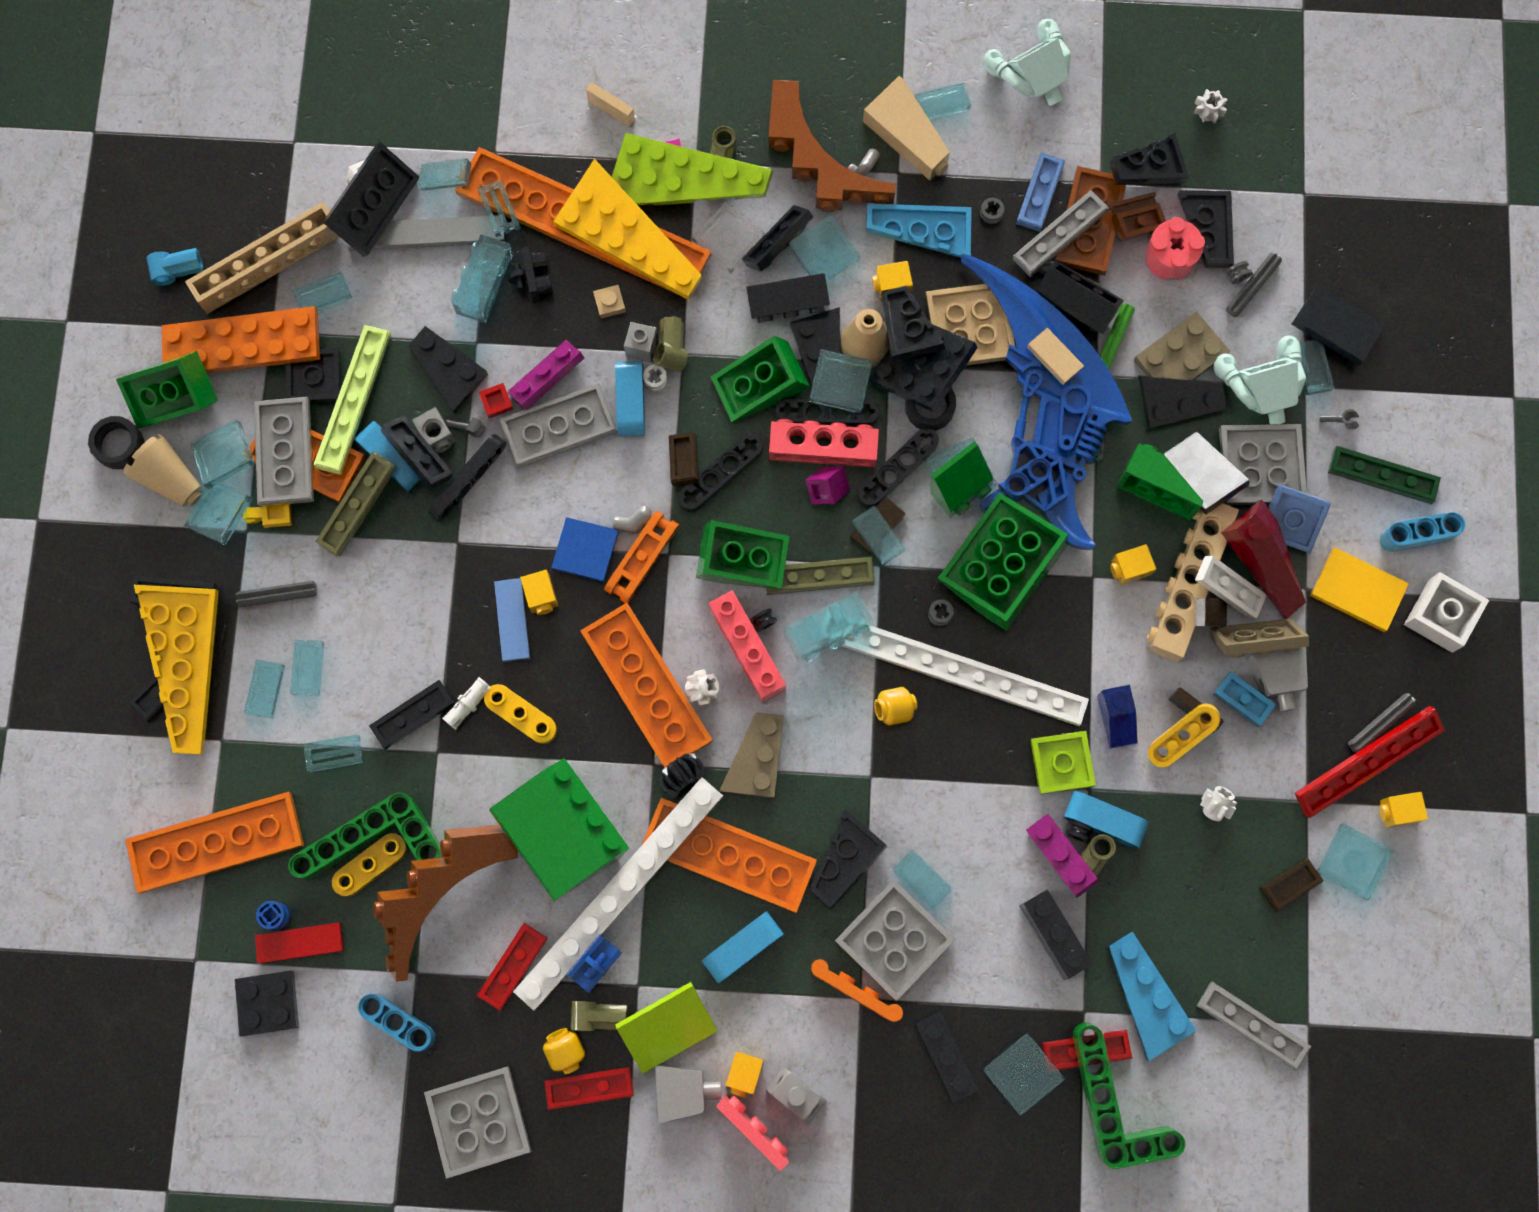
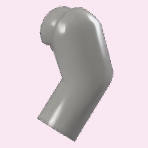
[848,149,880,176]
[613,506,651,532]

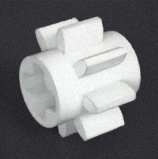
[1194,89,1227,123]
[685,669,719,705]
[1200,786,1237,821]

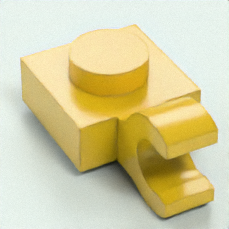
[242,504,292,528]

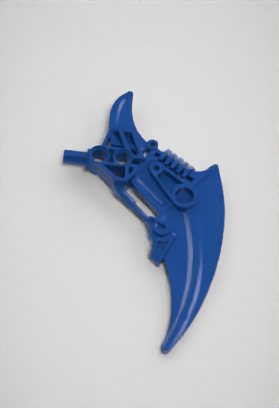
[961,255,1132,550]

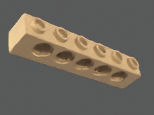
[185,202,339,314]
[1146,503,1239,663]

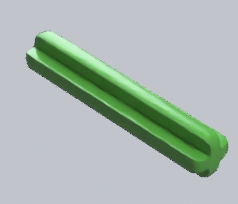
[1100,303,1135,369]

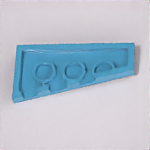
[1107,932,1197,1061]

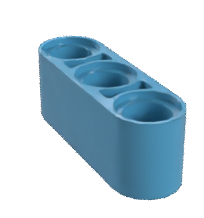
[615,361,645,437]
[354,421,421,492]
[1380,512,1466,552]
[1064,791,1149,849]
[702,911,784,984]
[358,994,436,1051]

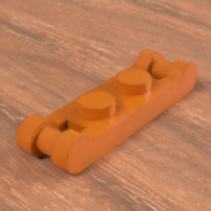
[604,511,680,604]
[811,959,903,1022]

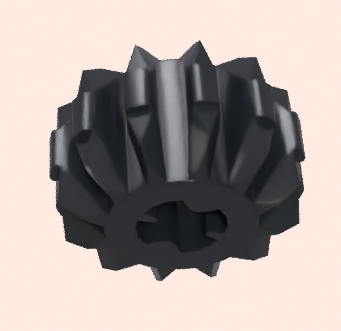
[658,753,706,798]

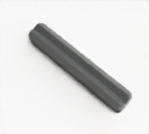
[1226,252,1282,317]
[235,581,317,607]
[1348,693,1417,753]

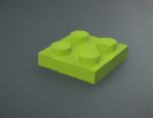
[1030,731,1096,795]

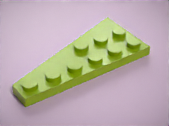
[612,133,773,206]

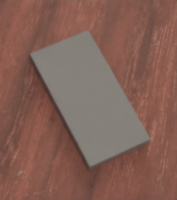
[499,383,617,469]
[254,397,314,506]

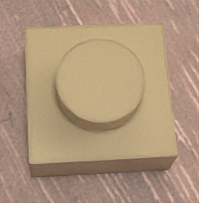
[593,285,626,319]

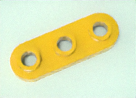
[484,684,557,744]
[1148,704,1220,767]
[332,833,408,897]

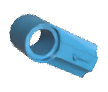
[146,248,203,286]

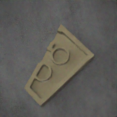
[719,712,784,799]

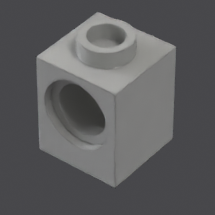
[624,322,658,363]
[412,407,455,453]

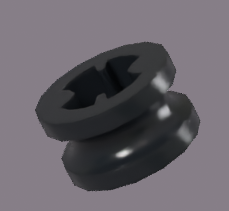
[750,608,778,633]
[1065,820,1094,843]

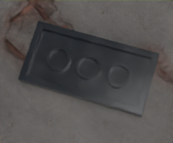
[323,142,420,257]

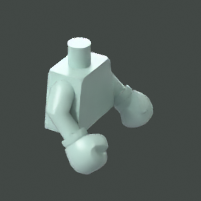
[983,19,1071,106]
[1214,336,1306,425]

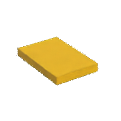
[1310,547,1409,632]

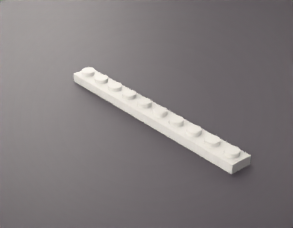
[818,611,1089,726]
[513,777,723,1011]

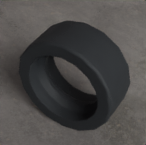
[905,387,956,431]
[88,416,145,469]

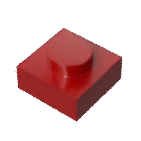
[478,383,514,419]

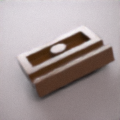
[1108,192,1166,242]

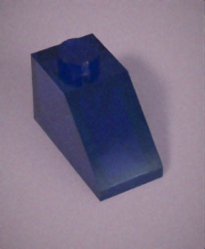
[1097,685,1138,749]

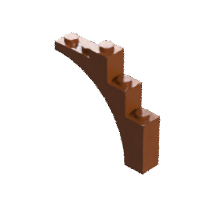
[769,80,896,212]
[373,825,518,982]

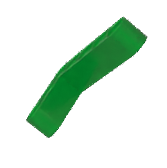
[288,793,442,880]
[1073,1022,1186,1169]

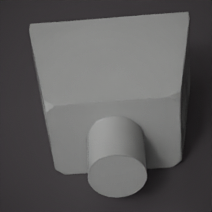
[1247,647,1308,712]
[655,1066,721,1123]
[766,1066,826,1124]

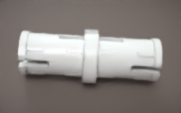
[442,677,491,730]

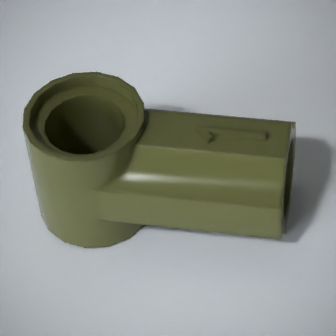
[710,126,737,159]
[653,316,688,372]
[1080,834,1116,876]
[570,1001,628,1031]

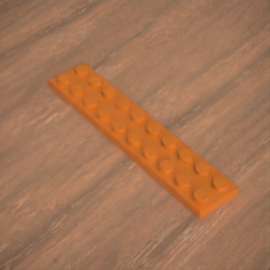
[455,147,711,293]

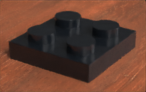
[286,348,341,403]
[235,971,299,1037]

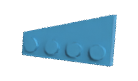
[866,203,972,258]

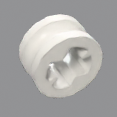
[643,365,667,391]

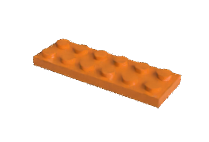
[162,306,320,374]
[580,603,713,768]
[125,792,304,894]
[641,798,817,913]

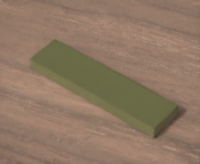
[315,451,398,557]
[766,557,875,595]

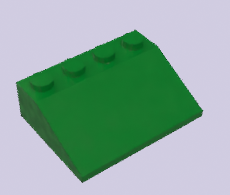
[938,492,1068,631]
[489,758,629,901]

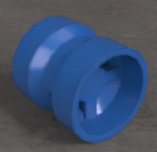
[256,901,291,931]

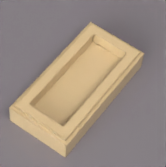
[586,83,635,127]
[1027,328,1084,385]

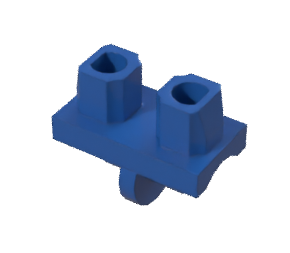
[566,934,622,993]

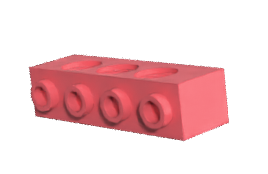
[769,419,879,468]
[708,590,786,703]

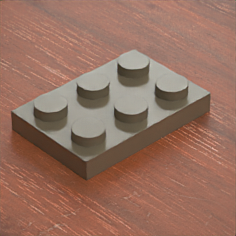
[1134,311,1230,380]
[1210,618,1309,658]

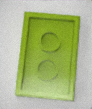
[615,982,718,1074]

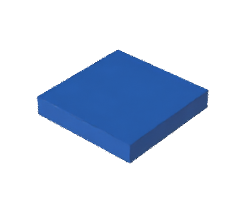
[551,517,619,583]

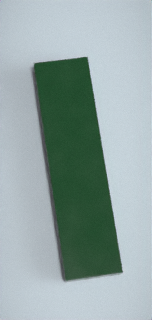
[1328,446,1441,504]

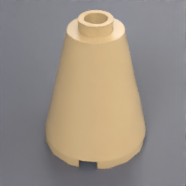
[840,309,890,369]
[123,434,202,507]

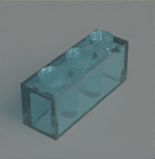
[451,234,513,324]
[784,591,873,662]

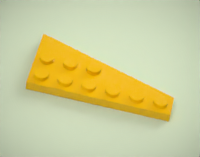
[553,159,702,300]
[134,585,219,755]

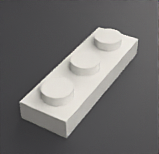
[1195,556,1267,619]

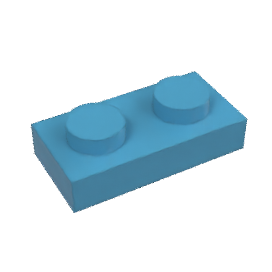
[1213,671,1276,727]

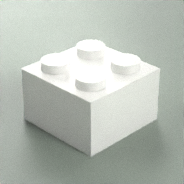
[1404,572,1489,653]

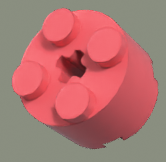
[1146,217,1205,280]

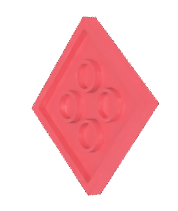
[716,1094,789,1171]

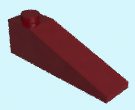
[1221,500,1306,619]

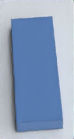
[1016,153,1065,232]
[494,578,531,663]

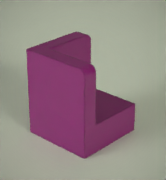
[805,466,850,504]

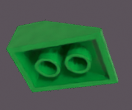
[711,335,809,423]
[116,351,218,429]
[930,441,994,518]
[1116,443,1204,521]
[696,520,790,589]

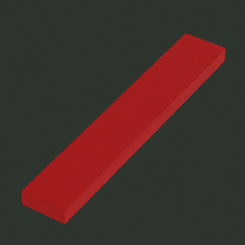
[1294,706,1445,818]

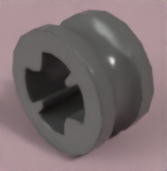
[980,198,1004,225]
[1226,261,1253,284]
[928,600,954,626]

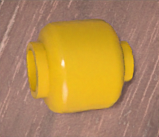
[874,687,917,725]
[543,1028,585,1074]

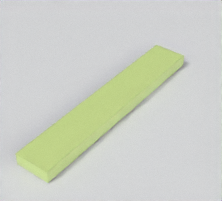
[314,325,391,475]

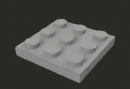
[1219,424,1307,506]
[835,879,955,1001]
[424,1066,532,1179]

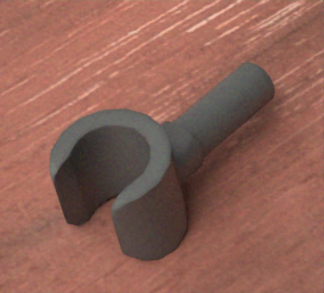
[1320,409,1359,430]
[446,417,485,437]

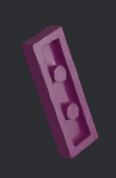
[507,340,585,410]
[1026,814,1100,898]

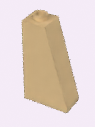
[863,76,950,180]

